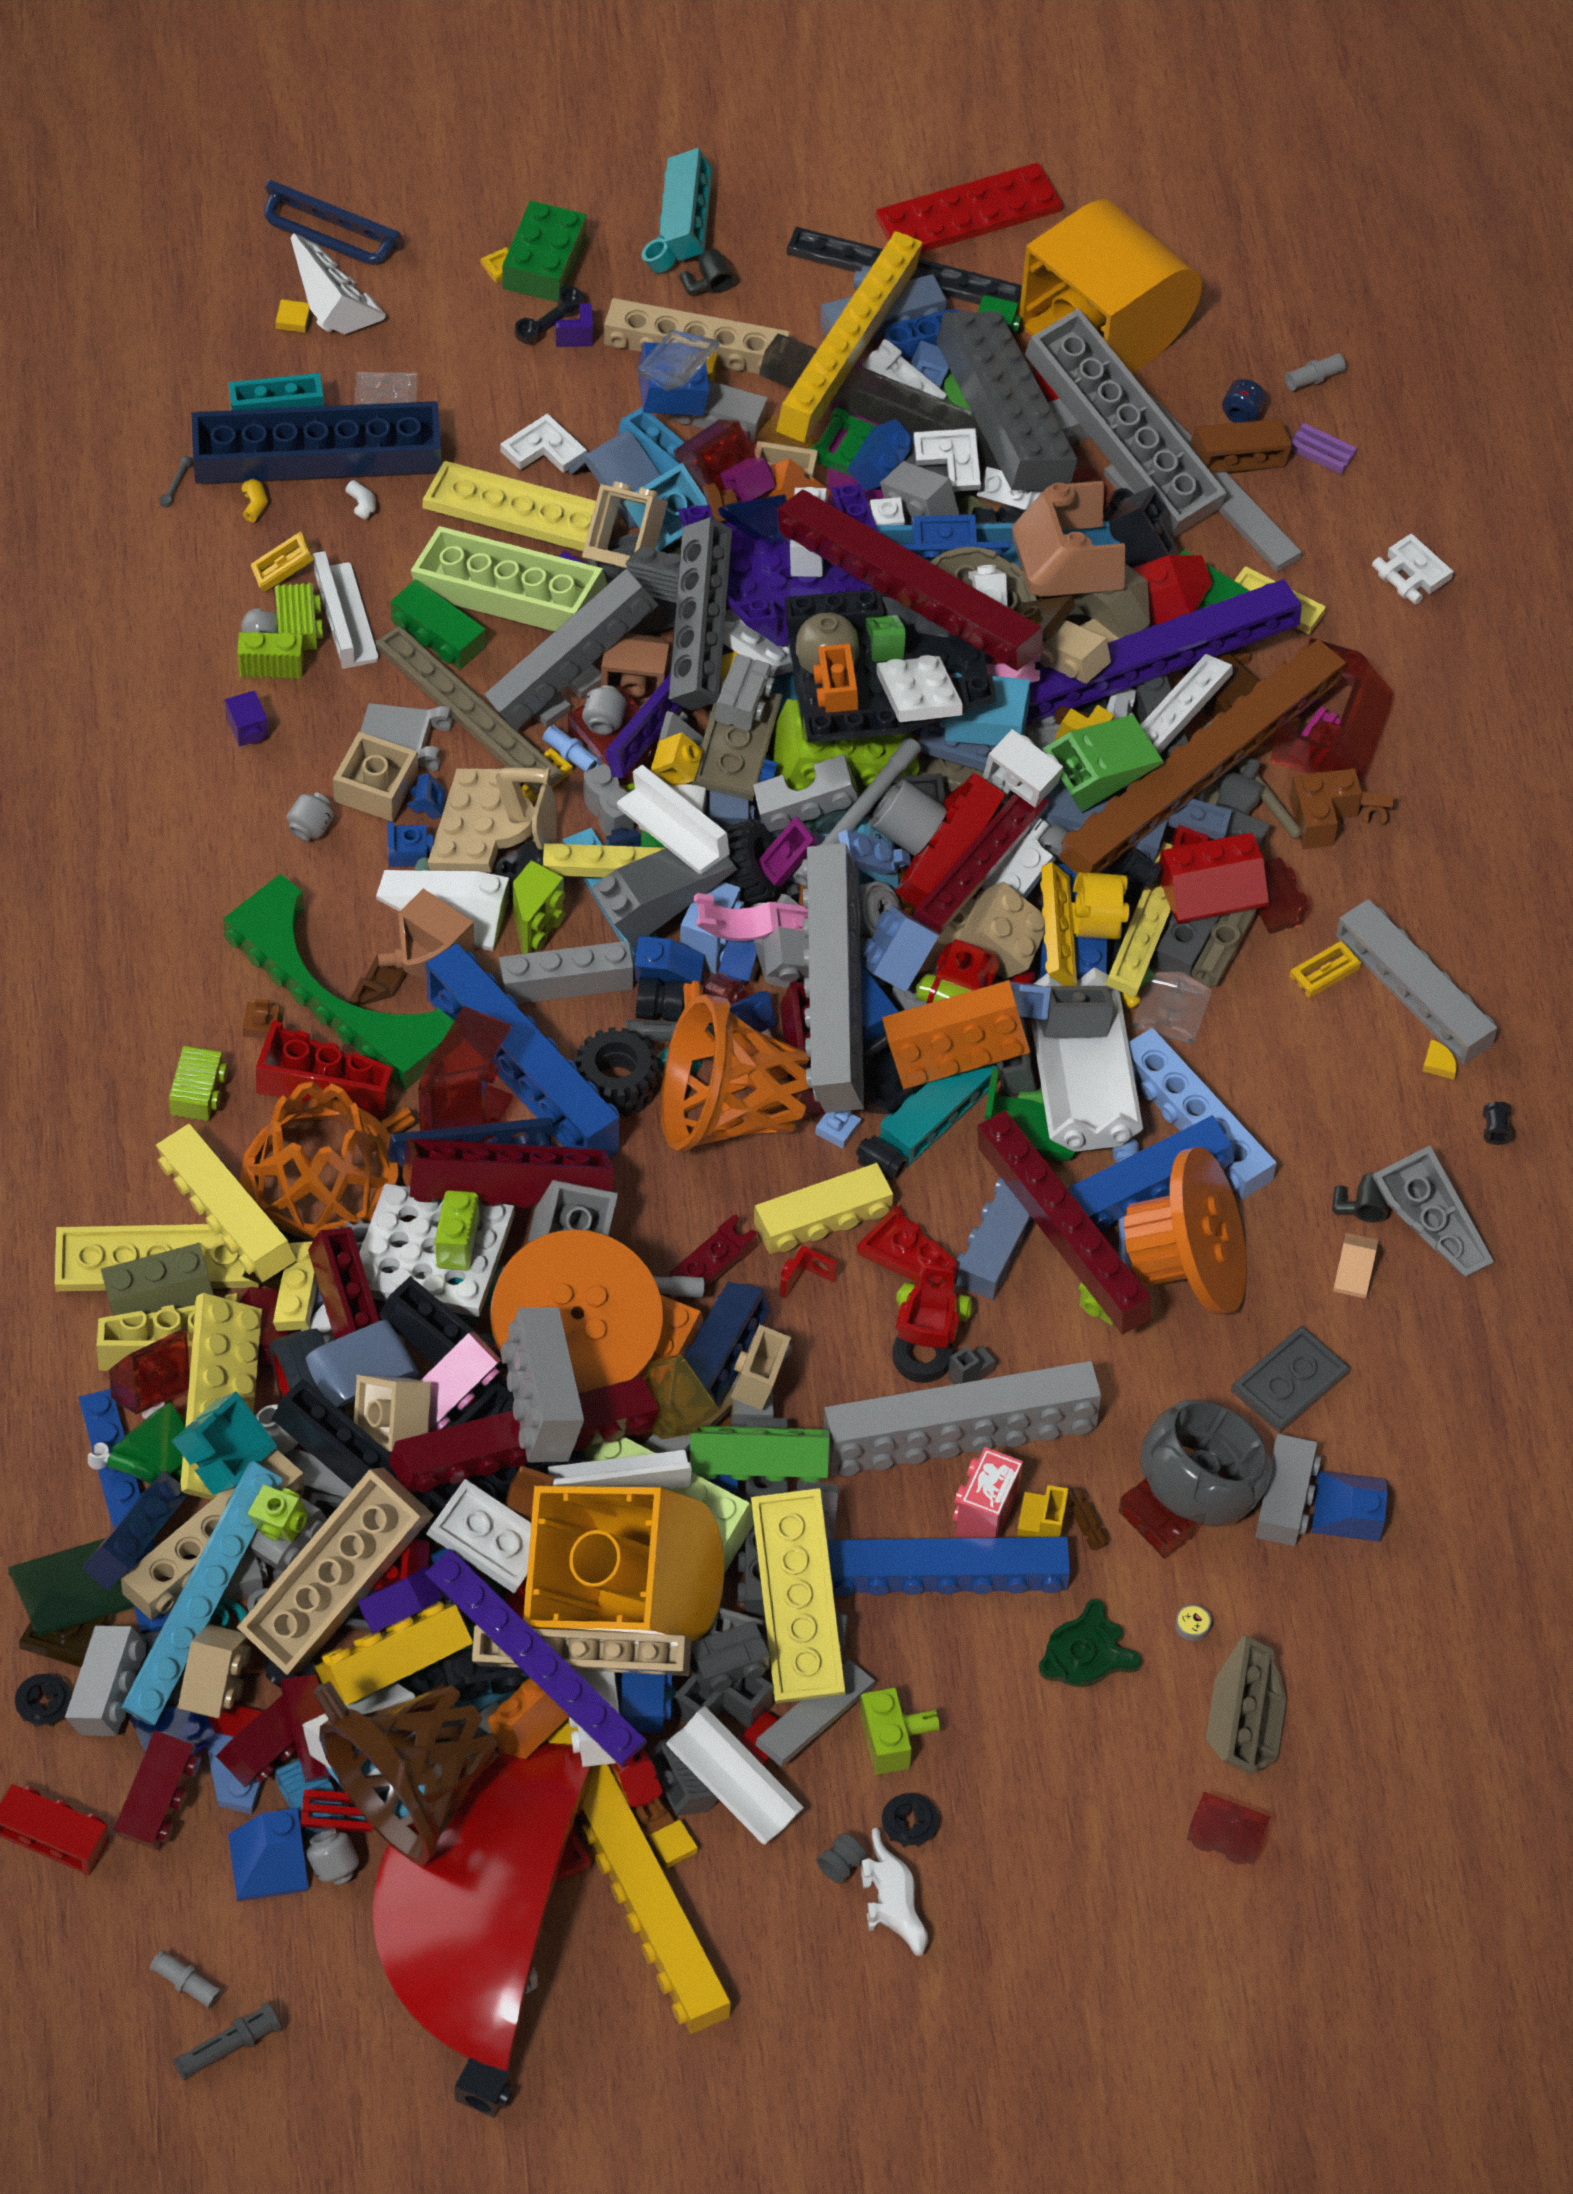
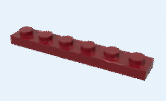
[913,793,1049,934]

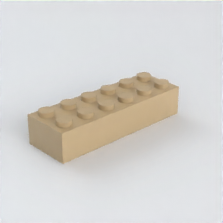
[237,1468,434,1675]

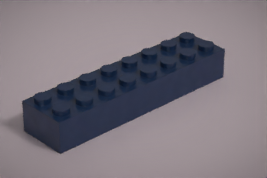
[191,401,441,484]

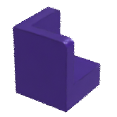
[555,303,592,347]

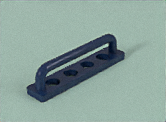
[264,179,404,265]
[388,1117,554,1169]

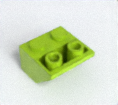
[513,860,565,954]

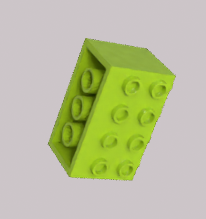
[769,699,920,795]

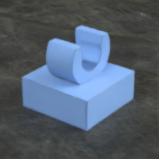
[815,1110,861,1149]

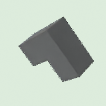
[948,1346,995,1385]

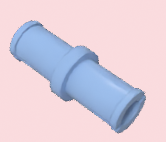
[543,725,602,772]

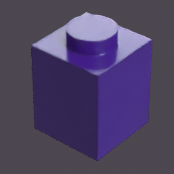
[225,690,269,747]

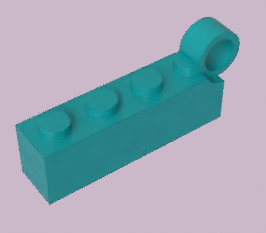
[642,148,713,273]
[880,1064,997,1166]

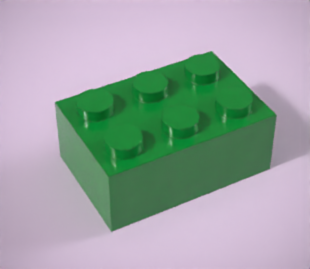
[502,200,587,302]

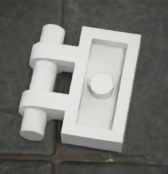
[1372,534,1453,605]

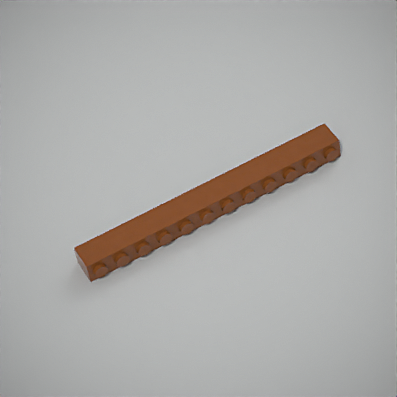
[1059,639,1346,874]

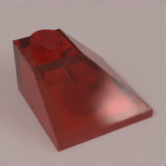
[109,1329,190,1415]

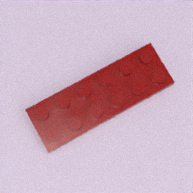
[875,162,1062,253]

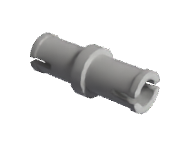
[1284,353,1346,391]
[150,1950,222,2009]

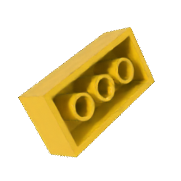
[314,1601,473,1705]

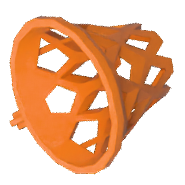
[661,981,810,1152]
[239,1082,415,1239]

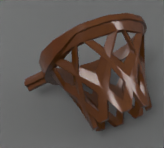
[312,1681,499,1865]

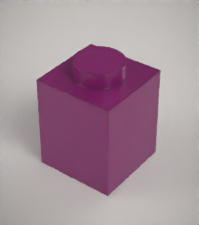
[720,458,776,503]

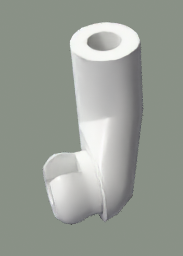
[345,480,376,520]

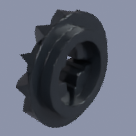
[15,1674,71,1727]
[882,1793,938,1848]

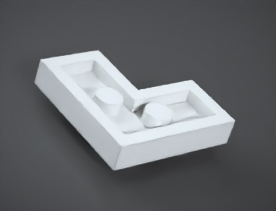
[500,414,587,473]
[913,428,981,492]

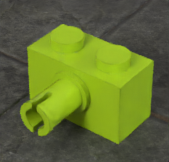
[859,1688,939,1775]

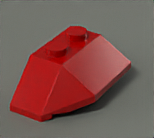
[1132,555,1213,628]

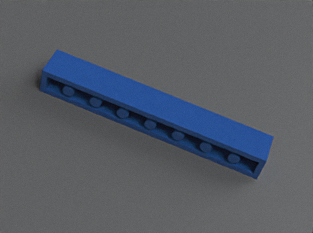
[827,1537,1070,1596]

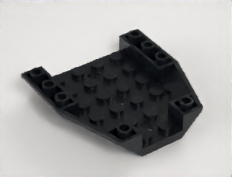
[785,589,996,742]

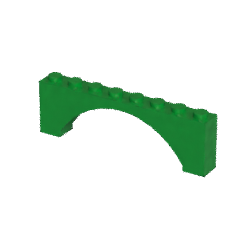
[223,873,462,1091]

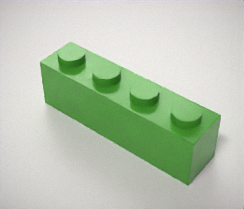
[690,1425,829,1483]

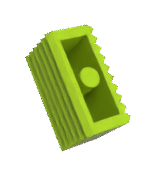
[275,583,323,650]
[237,632,304,680]
[169,1045,228,1121]
[434,1190,480,1271]

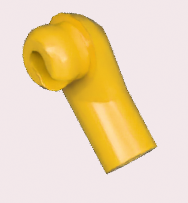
[241,479,268,523]

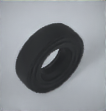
[892,1336,953,1383]

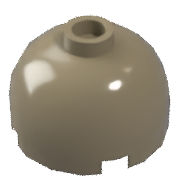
[796,612,859,674]

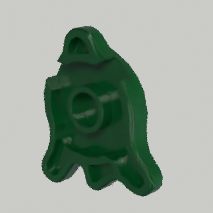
[1038,1599,1141,1687]

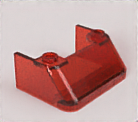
[1270,638,1393,784]
[418,1006,513,1141]

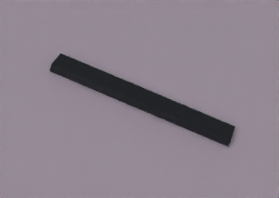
[787,227,1022,306]

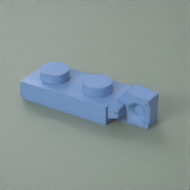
[838,829,911,875]

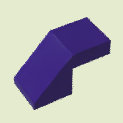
[357,1566,442,1633]

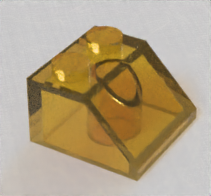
[645,1354,720,1439]

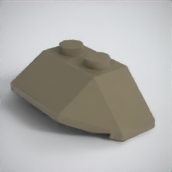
[1062,564,1150,639]
[1206,1635,1286,1775]

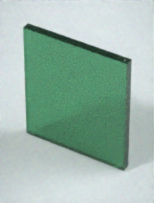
[8,1538,136,1636]

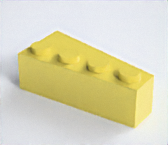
[97,1293,237,1371]

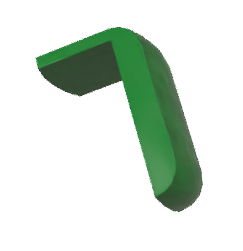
[984,1068,1075,1161]

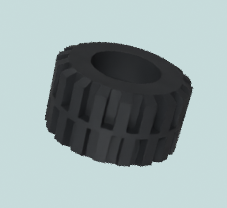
[722,819,783,906]
[575,1027,658,1117]

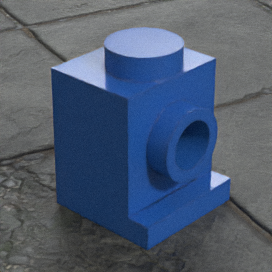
[388,822,433,867]

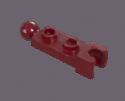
[660,1215,758,1303]

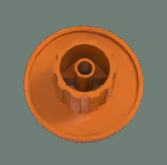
[1123,1147,1247,1315]
[490,1230,663,1393]

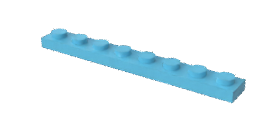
[121,1461,283,1725]

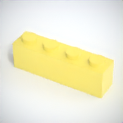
[754,1163,893,1255]

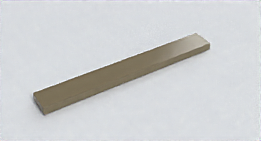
[375,626,562,795]

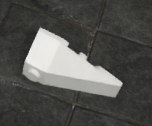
[291,233,386,334]
[376,870,509,951]

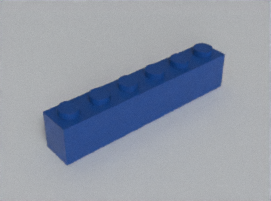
[1067,1115,1234,1231]

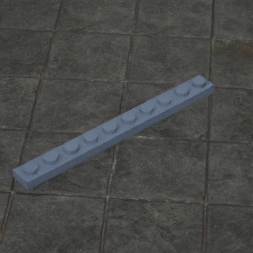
[918,723,1232,840]

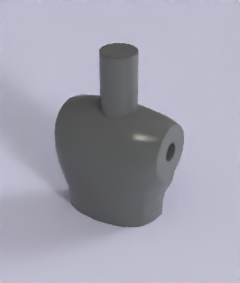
[1216,758,1264,815]

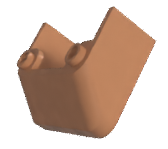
[1012,481,1125,596]

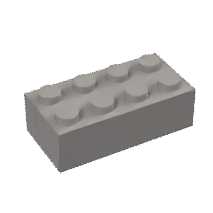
[501,1307,584,1462]

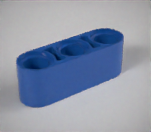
[885,309,962,361]

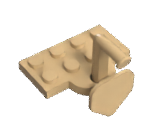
[428,767,557,873]

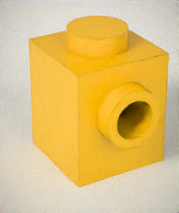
[650,732,703,786]

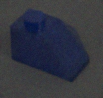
[718,494,787,544]

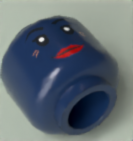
[1222,379,1266,423]

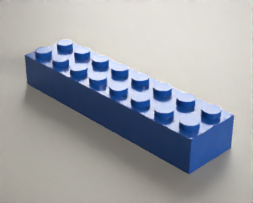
[426,943,620,1159]

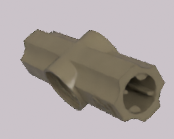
[1192,908,1257,987]

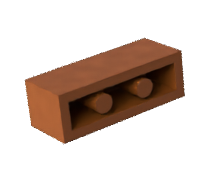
[1189,419,1292,473]

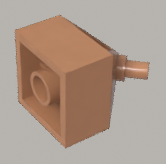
[601,633,669,709]
[378,888,475,979]

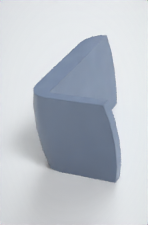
[568,431,661,529]
[305,1320,419,1408]

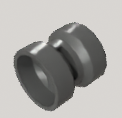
[816,1833,866,1884]

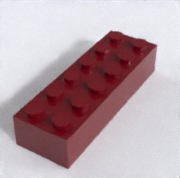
[403,1138,614,1208]

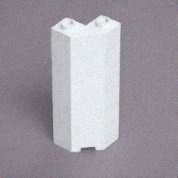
[1030,968,1143,1152]

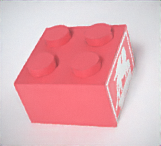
[952,1447,1023,1538]

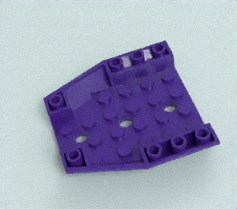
[678,484,878,646]

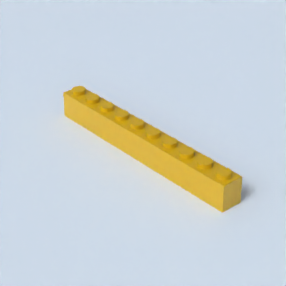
[776,231,923,443]
[542,1718,730,2035]

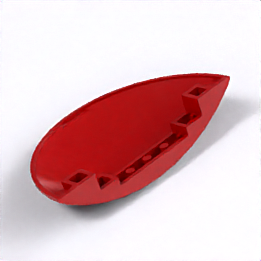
[372,1744,594,2071]

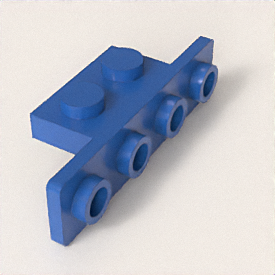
[899,515,1011,560]

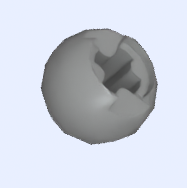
[241,608,278,633]
[1038,823,1068,863]

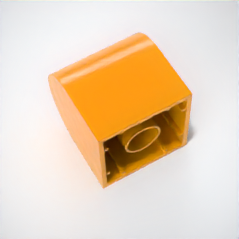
[1019,199,1202,374]
[523,1486,724,1641]

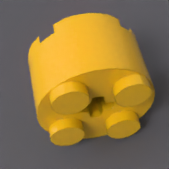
[1071,872,1129,939]

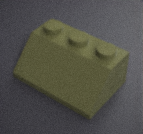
[101,1243,214,1316]

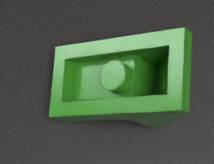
[866,615,905,662]

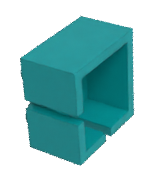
[172,1391,278,1495]

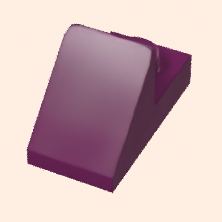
[757,816,817,886]

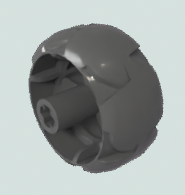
[1139,1400,1272,1527]

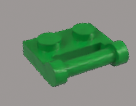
[811,408,876,477]

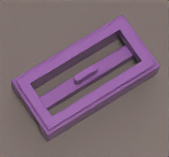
[1290,423,1357,475]

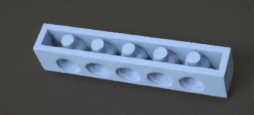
[1128,1027,1276,1200]

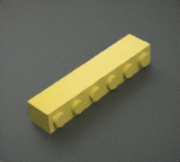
[156,1124,296,1283]

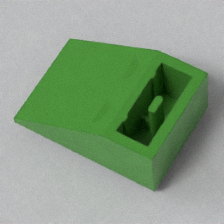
[1042,714,1164,813]

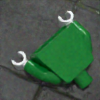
[88,1396,186,1484]

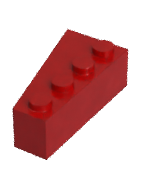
[895,772,1005,908]
[256,1019,393,1118]

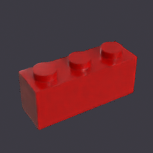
[0,1784,109,1875]

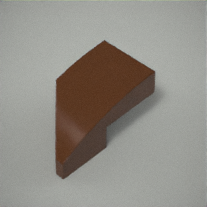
[349,954,407,1006]

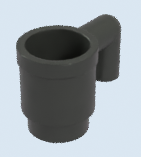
[679,249,736,296]
[1332,1173,1388,1223]

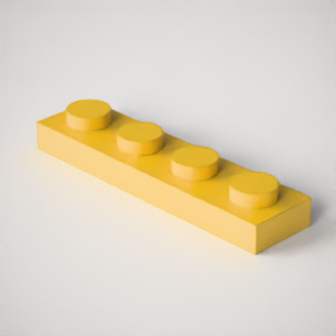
[1040,862,1077,986]

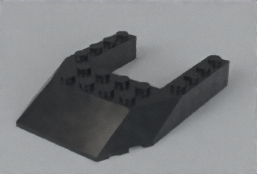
[271,1276,591,1534]

